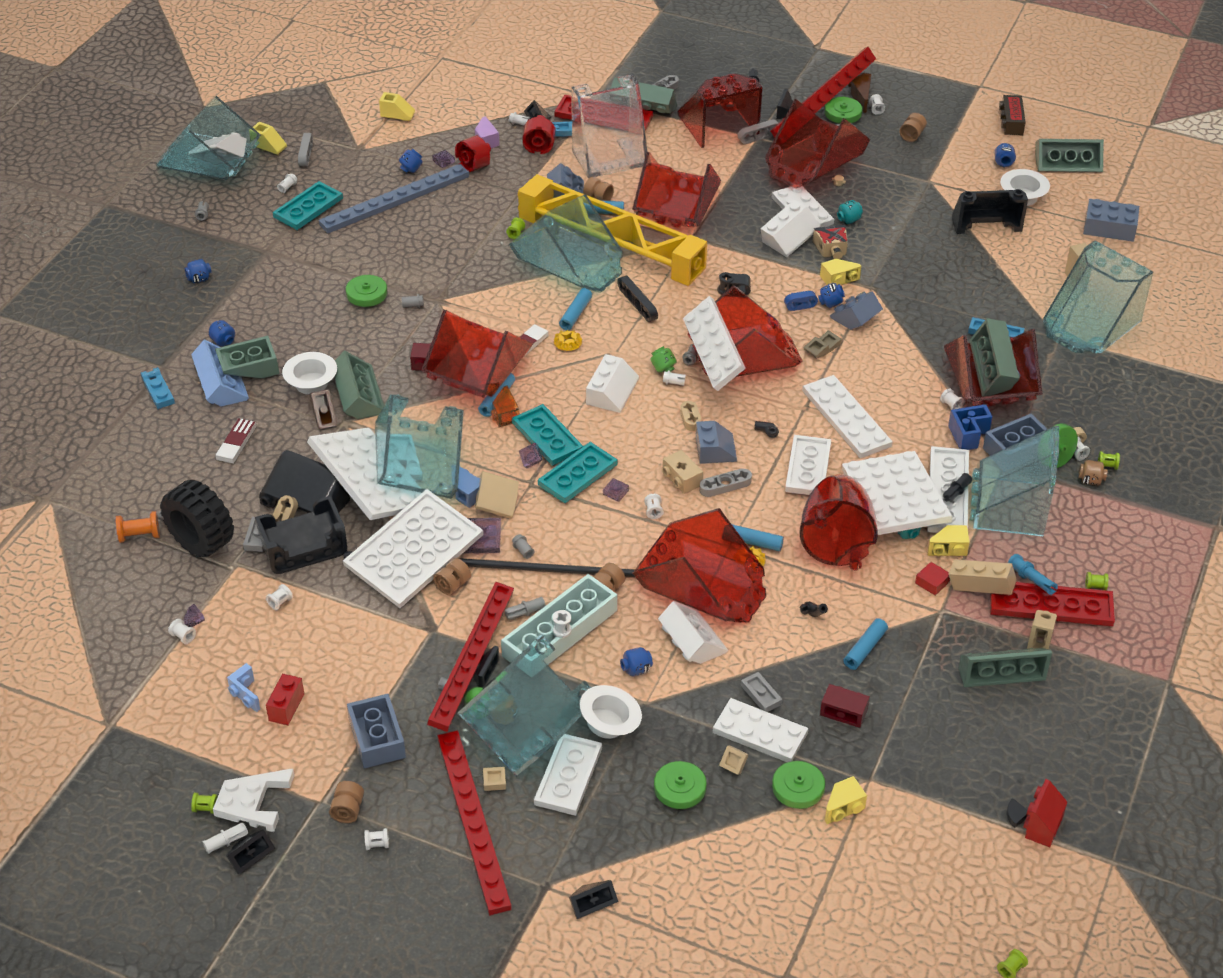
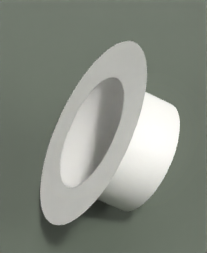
[1000,169,1050,206]
[282,352,337,394]
[580,685,642,739]

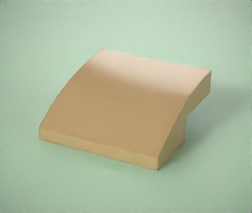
[475,471,519,519]

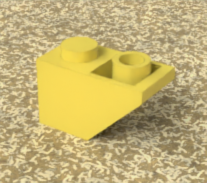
[379,92,415,121]
[250,122,287,155]
[820,259,861,285]
[927,525,970,556]
[825,776,867,824]

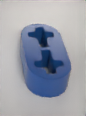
[784,291,818,311]

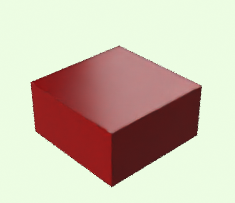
[915,562,950,596]

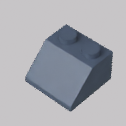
[696,421,737,464]

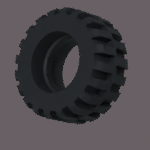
[160,480,234,557]

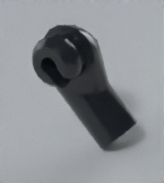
[754,421,779,438]
[800,601,828,617]

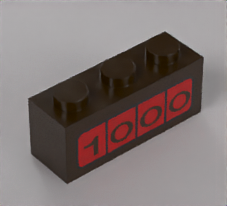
[999,95,1026,136]

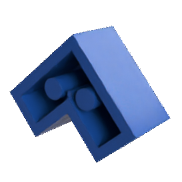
[948,404,992,450]

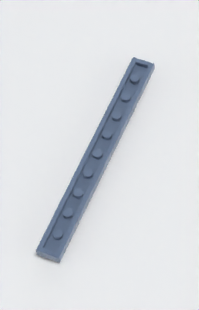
[319,164,469,234]

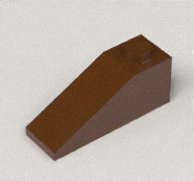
[848,73,871,113]

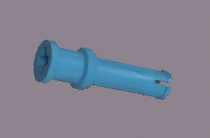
[1008,554,1058,595]

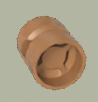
[899,113,927,142]
[583,177,614,201]
[433,558,471,595]
[593,562,625,592]
[329,781,364,823]

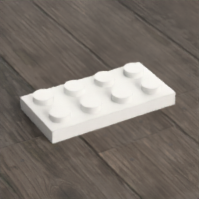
[772,184,834,227]
[785,435,831,497]
[713,698,808,762]
[534,733,602,816]

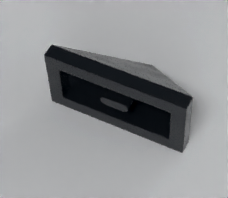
[776,89,796,119]
[524,100,551,119]
[473,646,499,688]
[226,829,275,874]
[569,880,619,919]

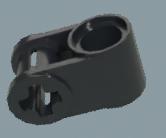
[717,272,751,296]

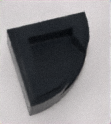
[1007,798,1028,828]

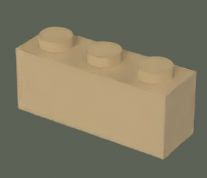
[949,559,1017,595]

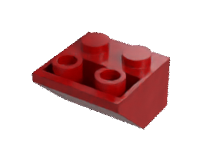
[1023,779,1068,848]

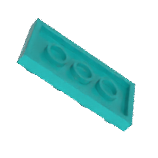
[273,181,343,230]
[512,404,583,466]
[538,442,618,503]

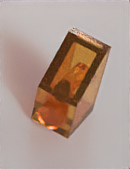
[490,386,520,427]

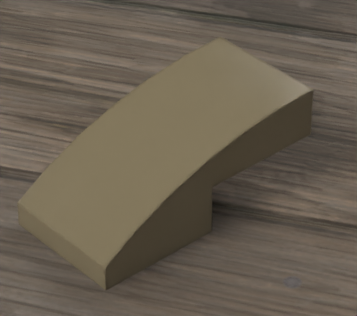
[803,330,842,358]

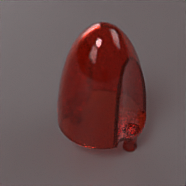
[799,474,878,571]

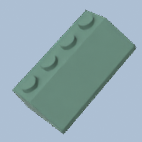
[609,77,677,113]
[1035,139,1104,172]
[969,318,1019,398]
[334,350,386,419]
[958,648,1052,687]

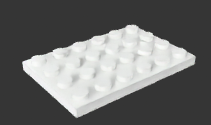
[307,428,423,520]
[842,451,952,535]
[343,489,484,608]

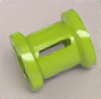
[506,217,525,239]
[1098,451,1120,470]
[1085,572,1109,591]
[191,792,218,814]
[997,949,1028,978]

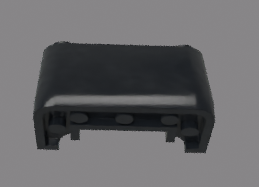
[952,189,1028,234]
[259,450,350,514]
[255,496,348,574]

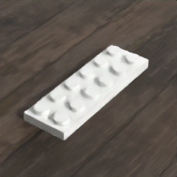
[683,296,745,391]
[802,375,893,459]
[927,446,969,533]

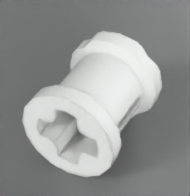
[869,94,885,115]
[940,388,965,410]
[1074,437,1090,461]
[644,494,664,519]
[266,584,293,610]
[553,610,571,638]
[168,619,196,644]
[364,828,389,851]

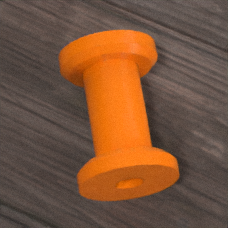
[116,511,160,543]

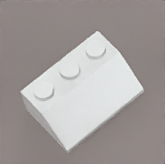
[189,132,247,164]
[760,199,821,257]
[586,354,639,413]
[658,601,728,664]

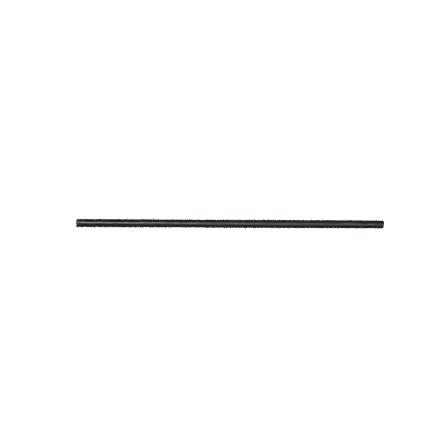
[344,551,660,579]

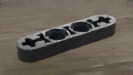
[617,275,658,322]

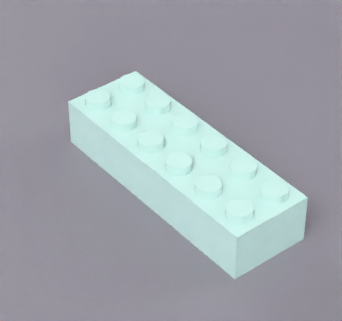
[501,574,617,678]

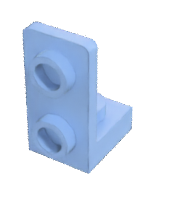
[227,663,260,712]

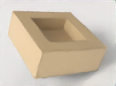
[719,745,749,775]
[483,767,506,791]

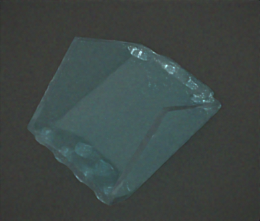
[156,96,261,180]
[509,194,623,292]
[1043,240,1153,353]
[970,426,1059,537]

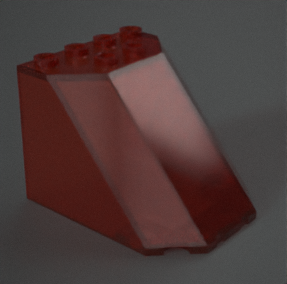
[677,73,763,148]
[765,99,871,189]
[632,151,721,228]
[687,285,803,377]
[421,309,532,398]
[944,329,1043,406]
[633,508,767,623]

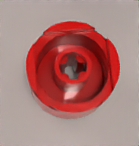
[522,115,556,154]
[455,135,491,172]

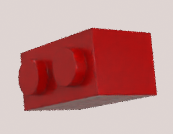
[266,673,304,726]

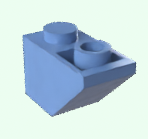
[454,465,480,508]

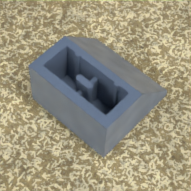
[547,163,584,198]
[830,291,883,330]

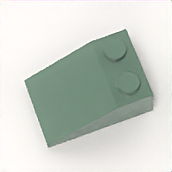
[215,336,279,378]

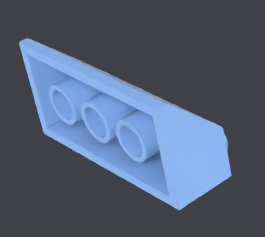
[191,339,249,406]

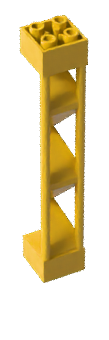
[517,174,707,286]

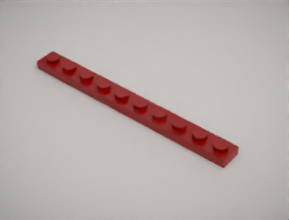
[770,46,876,144]
[427,581,514,732]
[437,730,511,916]

